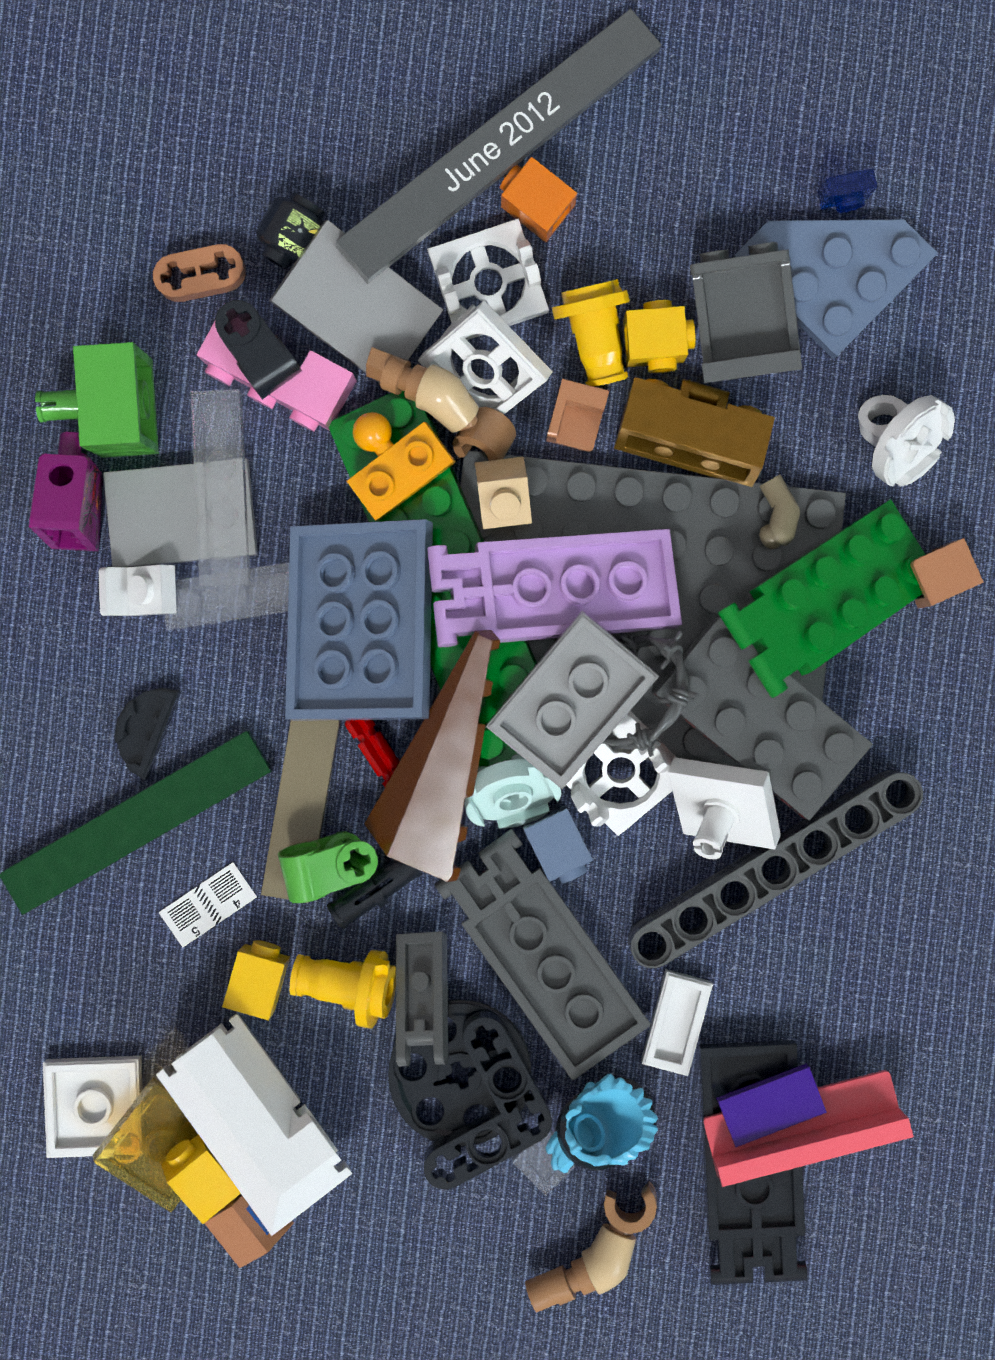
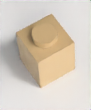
[475,457,532,529]

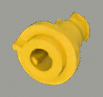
[552,279,630,387]
[289,949,396,1029]

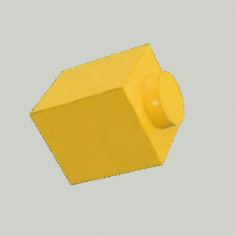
[222,940,290,1021]
[161,1134,241,1224]

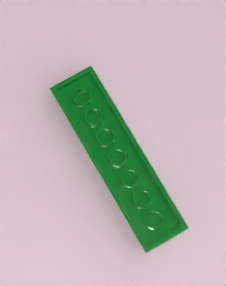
[329,391,537,767]

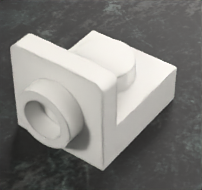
[99,565,176,616]

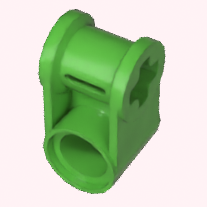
[278,831,378,903]

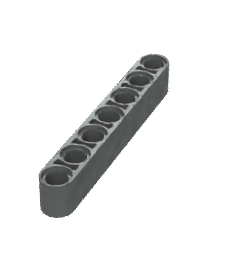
[627,770,923,968]

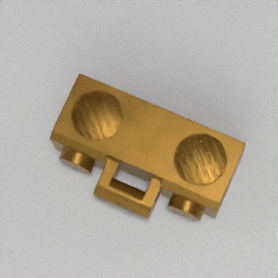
[614,377,775,487]

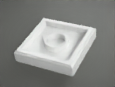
[43,1056,145,1158]

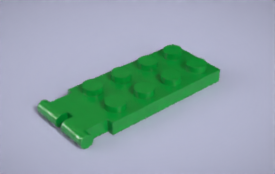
[718,499,926,698]

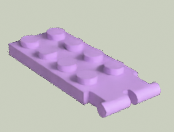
[427,529,682,647]

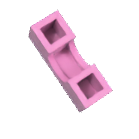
[197,317,357,432]

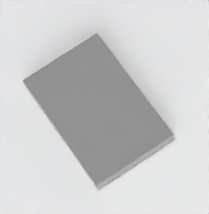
[269,220,443,384]
[103,459,258,567]
[486,611,659,789]

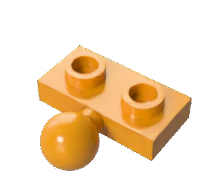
[347,412,456,521]

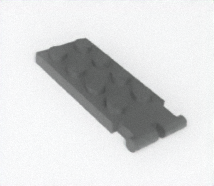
[434,829,651,1080]

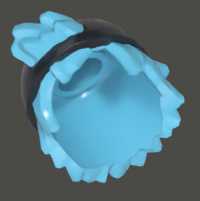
[546,1073,658,1173]

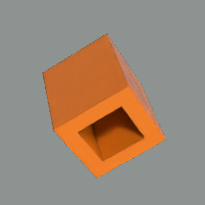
[500,157,577,243]

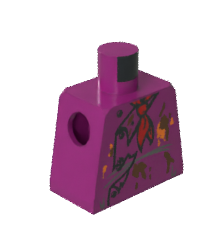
[29,432,103,552]

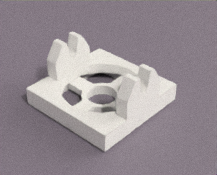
[428,218,549,340]
[418,300,553,414]
[567,711,677,836]

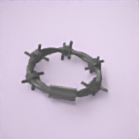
[602,631,699,757]

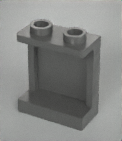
[690,242,802,383]

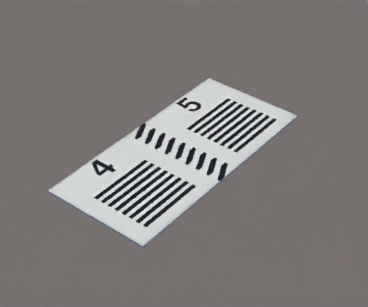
[159,862,257,948]

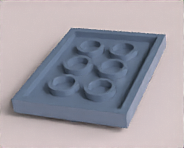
[285,519,433,721]

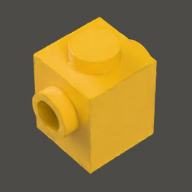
[623,300,696,373]

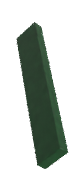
[0,730,273,915]

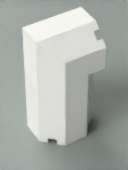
[156,1012,352,1236]

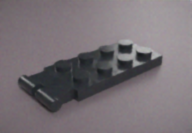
[699,1040,807,1285]

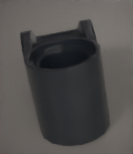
[215,300,302,400]

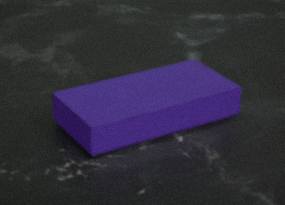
[716,1063,827,1147]

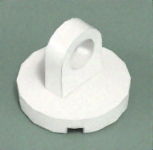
[858,395,955,487]

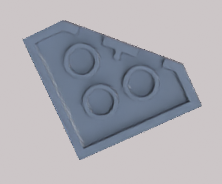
[733,219,938,359]

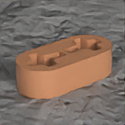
[153,244,246,302]

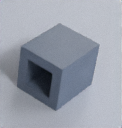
[523,805,593,884]

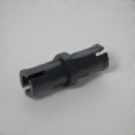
[327,859,422,930]

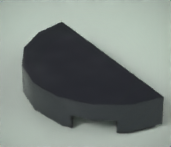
[114,688,182,780]

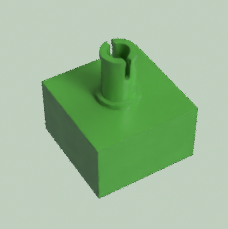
[35,342,159,458]

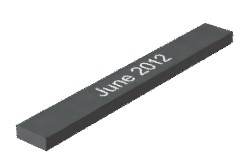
[336,9,662,284]

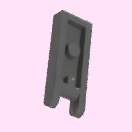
[396,931,448,1067]

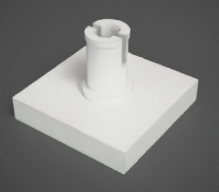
[668,757,781,859]

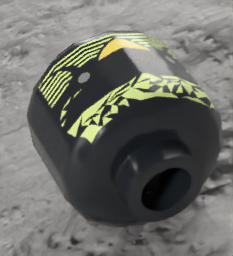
[256,193,325,270]

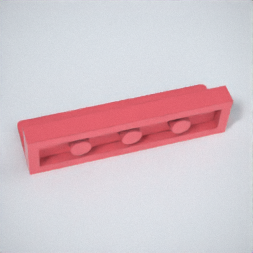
[703,1070,914,1187]

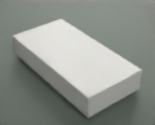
[641,969,713,1076]

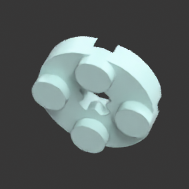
[464,753,561,828]

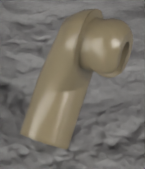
[759,474,800,549]

